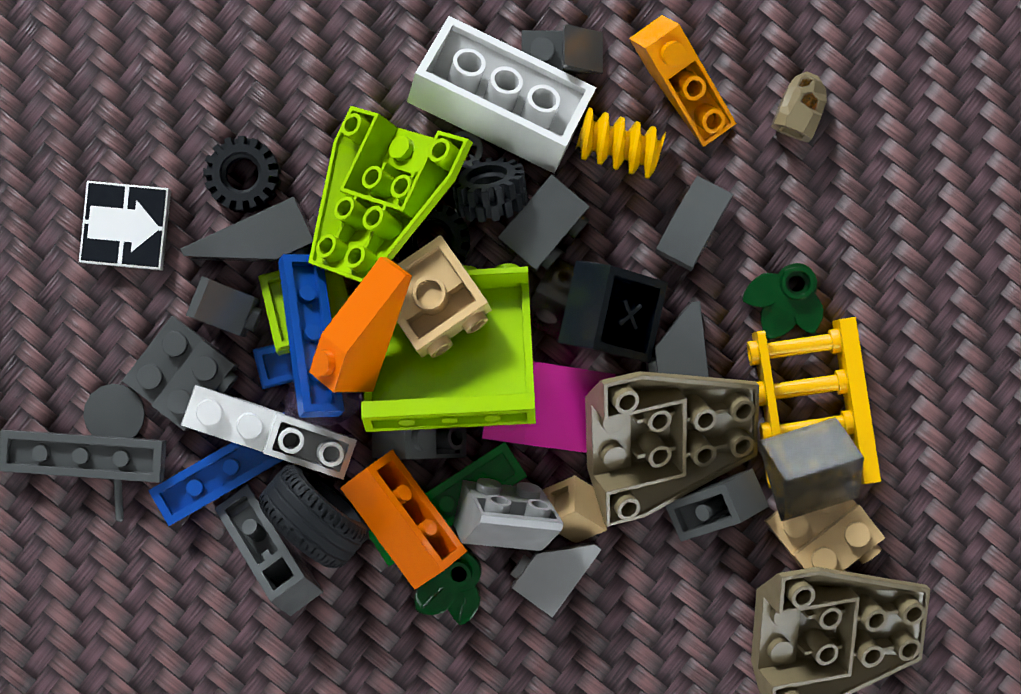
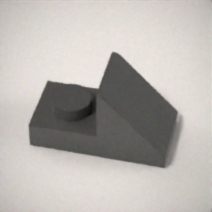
[522,24,603,74]

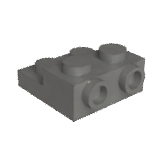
[122,316,239,431]

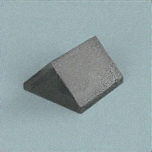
[758,417,864,521]

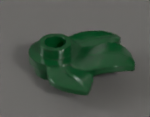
[742,263,824,339]
[414,551,482,625]

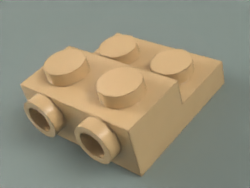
[397,235,492,358]
[764,475,885,572]

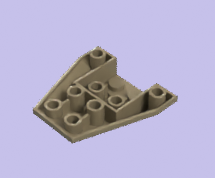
[585,371,759,527]
[751,567,930,694]

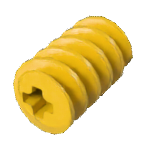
[576,107,666,179]

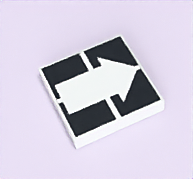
[79,181,171,271]

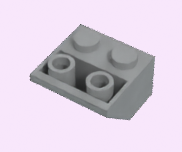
[453,478,564,551]

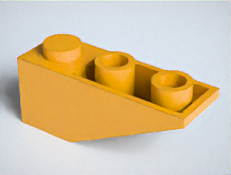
[629,15,737,147]

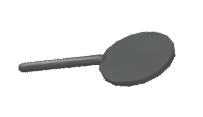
[83,384,145,522]

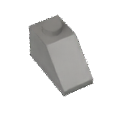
[510,542,601,618]

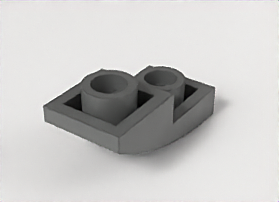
[655,176,733,271]

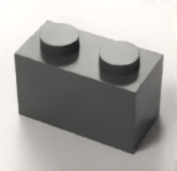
[498,174,590,273]

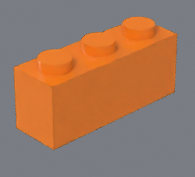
[340,449,467,590]

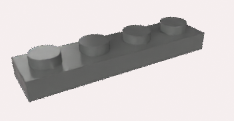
[0,429,167,483]

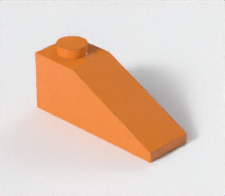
[309,257,412,392]

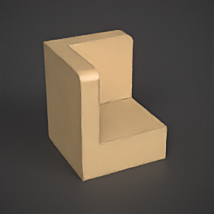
[543,475,607,543]

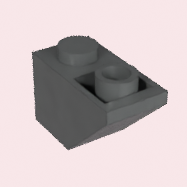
[372,427,466,459]

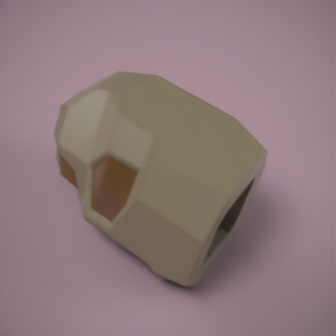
[771,71,827,143]

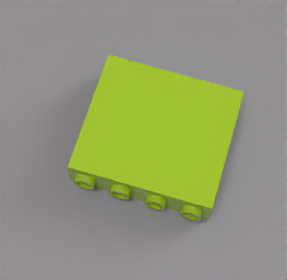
[361,263,536,432]

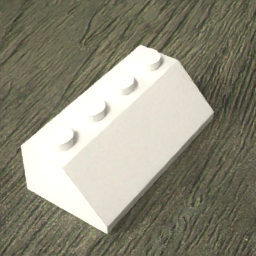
[407,16,596,174]

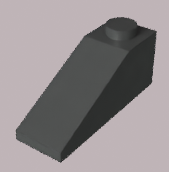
[180,197,314,262]
[215,484,324,617]

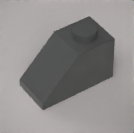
[186,276,263,337]
[646,301,709,377]
[665,468,769,542]

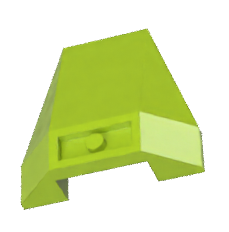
[308,106,473,283]

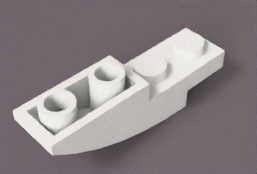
[181,385,357,480]

